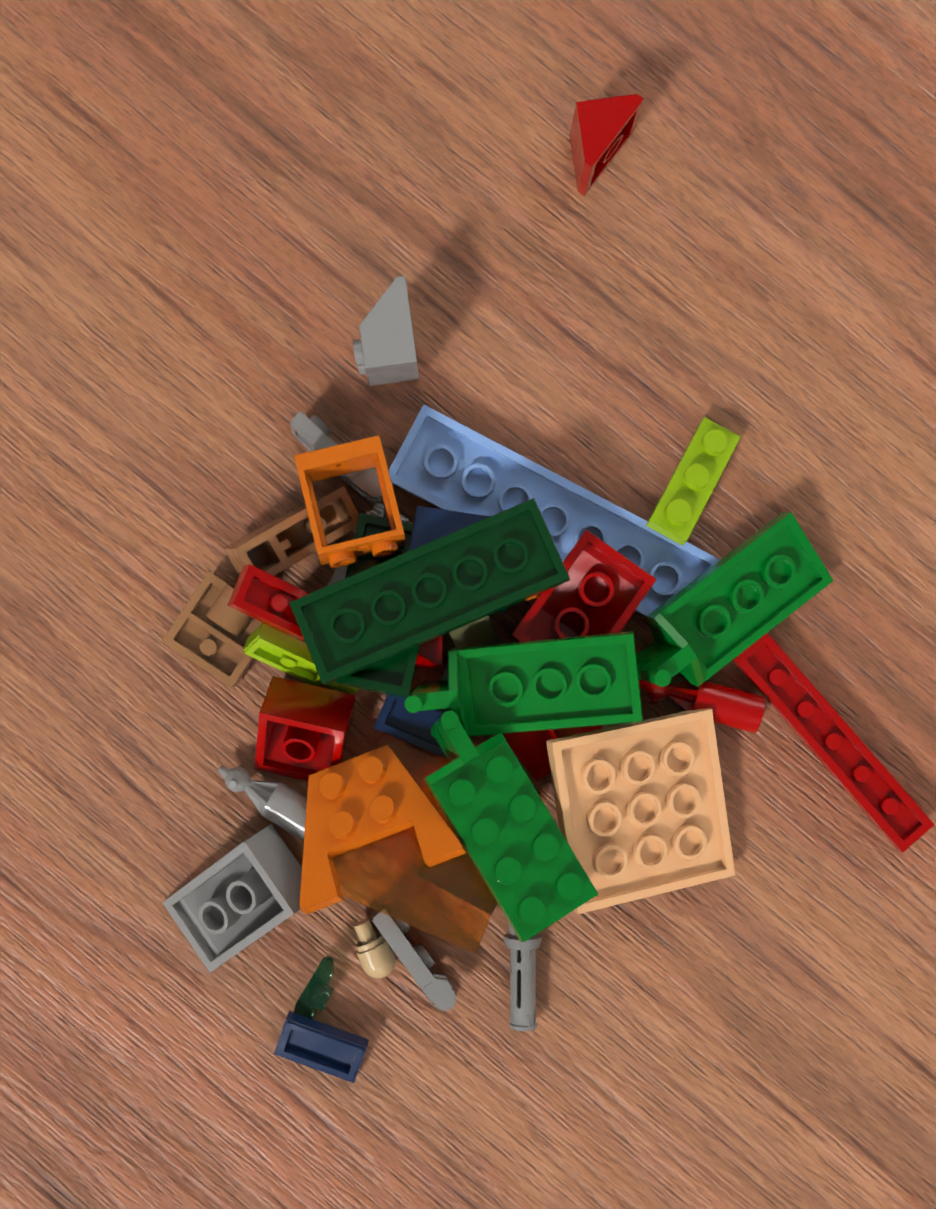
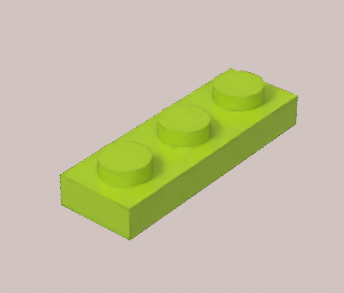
[645,417,741,546]

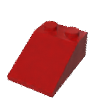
[509,530,657,642]

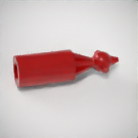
[639,679,765,733]

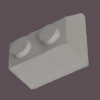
[353,276,419,386]

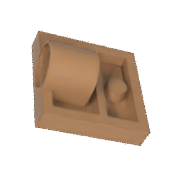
[161,571,263,688]

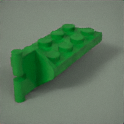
[636,512,834,687]
[404,631,643,736]
[424,711,598,942]

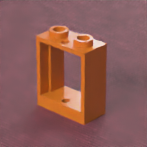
[294,435,405,568]

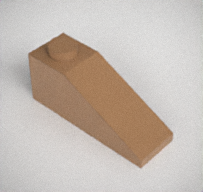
[223,486,359,576]

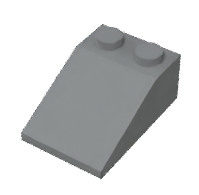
[162,824,302,973]

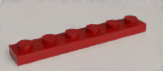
[732,633,934,853]

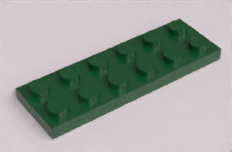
[289,498,570,685]

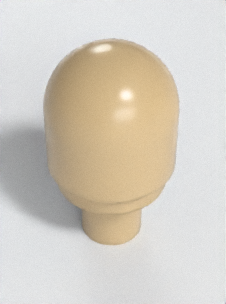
[354,918,395,978]

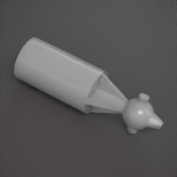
[218,766,307,840]

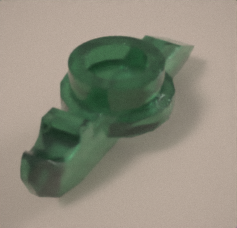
[294,956,334,1019]

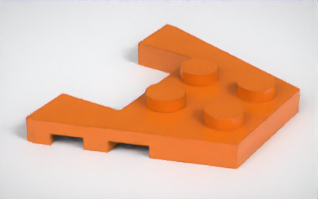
[299,744,467,914]

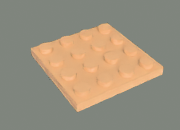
[546,708,735,914]

